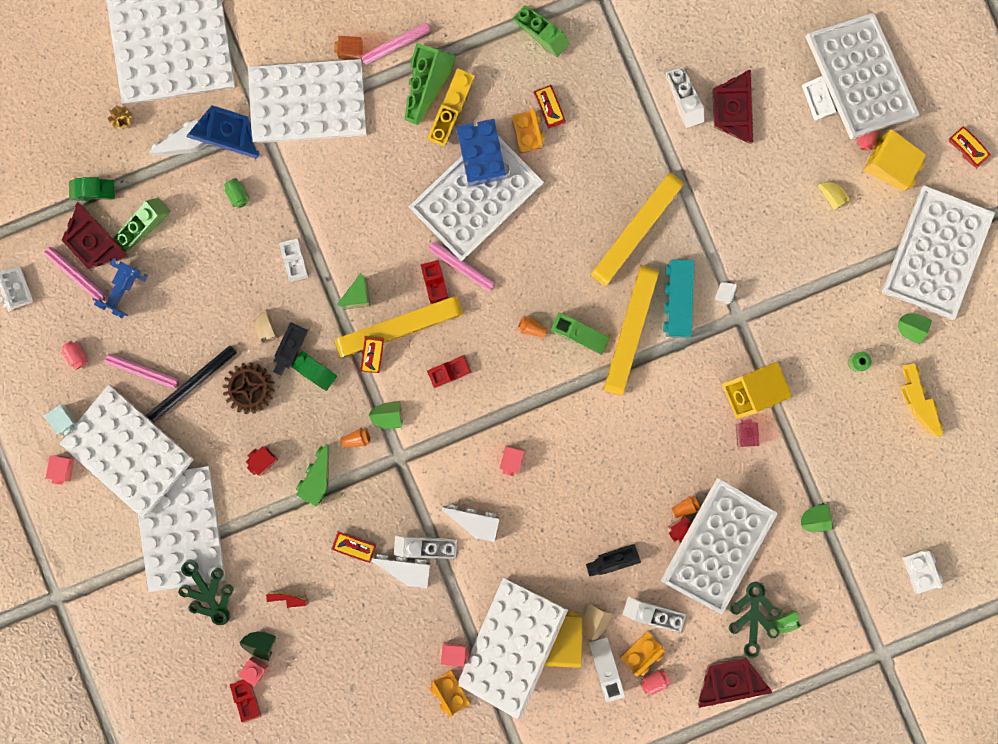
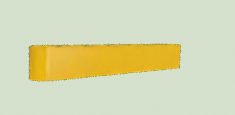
[590,172,685,287]
[603,265,659,396]
[334,296,464,358]

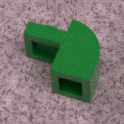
[69,177,115,201]
[291,351,337,391]

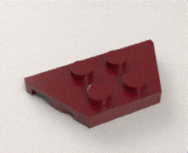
[712,70,753,144]
[61,202,129,269]
[698,657,772,708]

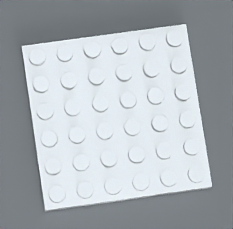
[106,0,236,105]

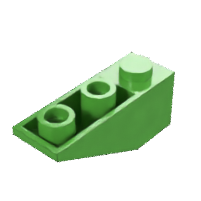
[512,5,570,57]
[113,197,171,252]
[550,312,610,355]
[296,444,330,507]

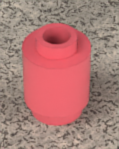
[857,130,879,151]
[61,341,88,370]
[640,670,671,696]

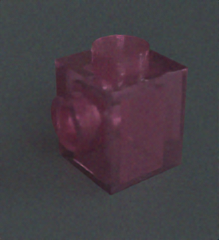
[736,419,759,447]

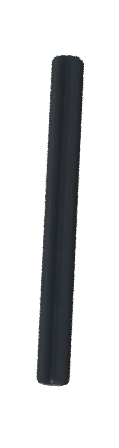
[145,346,237,423]

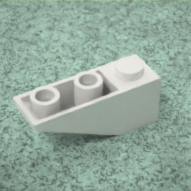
[666,67,704,128]
[149,119,208,157]
[442,504,499,542]
[394,535,457,559]
[372,554,431,588]
[622,597,686,633]
[589,637,625,703]

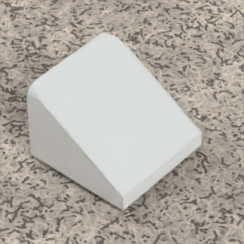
[715,282,737,305]

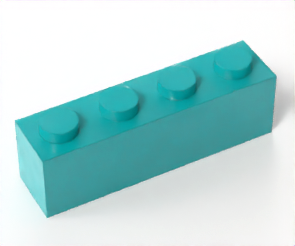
[663,259,694,338]

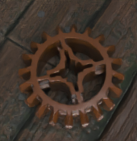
[222,362,275,414]

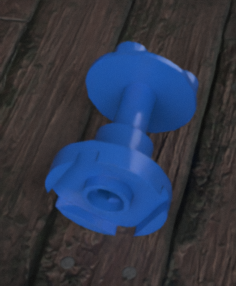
[92,258,148,319]

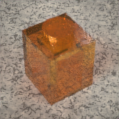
[334,35,363,60]

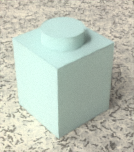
[44,405,77,436]

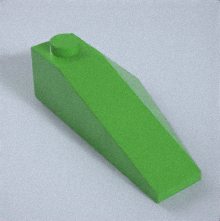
[405,43,456,125]

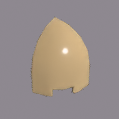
[255,310,278,344]
[583,604,613,640]

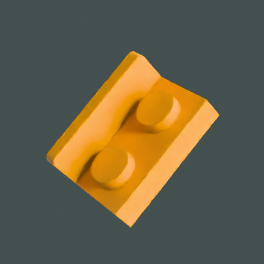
[511,108,545,153]
[620,631,665,677]
[430,669,471,718]

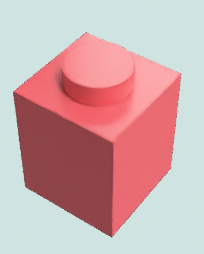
[500,446,524,476]
[46,455,74,485]
[441,642,469,667]
[238,656,269,686]

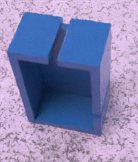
[456,119,506,187]

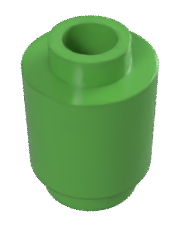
[224,178,250,208]
[848,352,872,372]

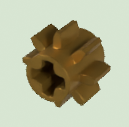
[108,105,133,130]

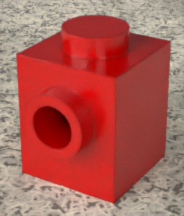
[246,446,278,476]
[668,516,691,544]

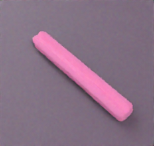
[361,23,431,65]
[429,241,495,291]
[44,247,107,301]
[105,354,179,389]

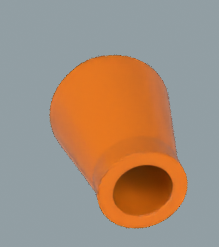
[518,316,547,338]
[341,428,371,448]
[671,496,701,518]

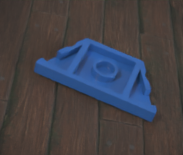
[187,105,259,159]

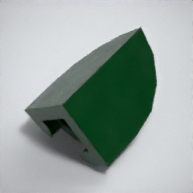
[239,631,276,661]

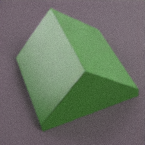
[337,273,371,310]

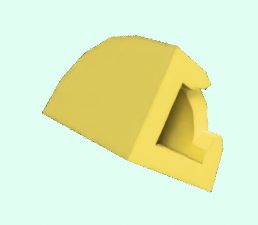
[818,182,850,210]

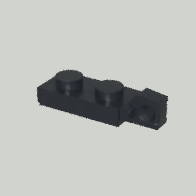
[273,322,309,376]
[586,544,641,577]

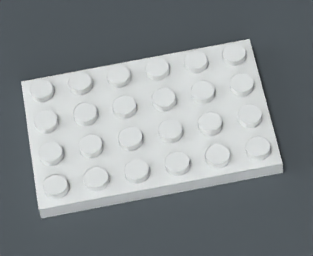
[805,13,920,140]
[248,59,367,143]
[409,136,544,261]
[881,185,995,320]
[59,385,194,518]
[138,466,226,592]
[660,478,778,614]
[458,578,568,719]

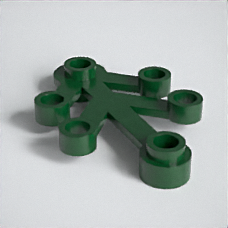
[178,559,234,625]
[729,581,781,658]

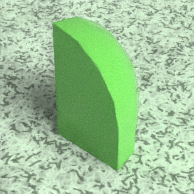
[898,313,932,344]
[369,401,403,429]
[801,504,832,532]
[768,610,801,634]

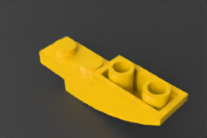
[427,68,476,147]
[900,363,944,437]

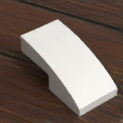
[279,238,308,283]

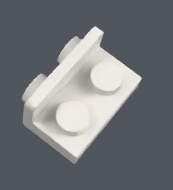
[802,76,839,121]
[0,266,33,312]
[902,549,943,594]

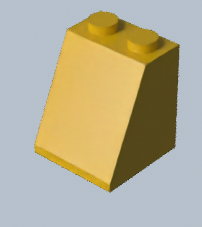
[863,129,926,191]
[722,361,792,419]
[544,611,582,668]

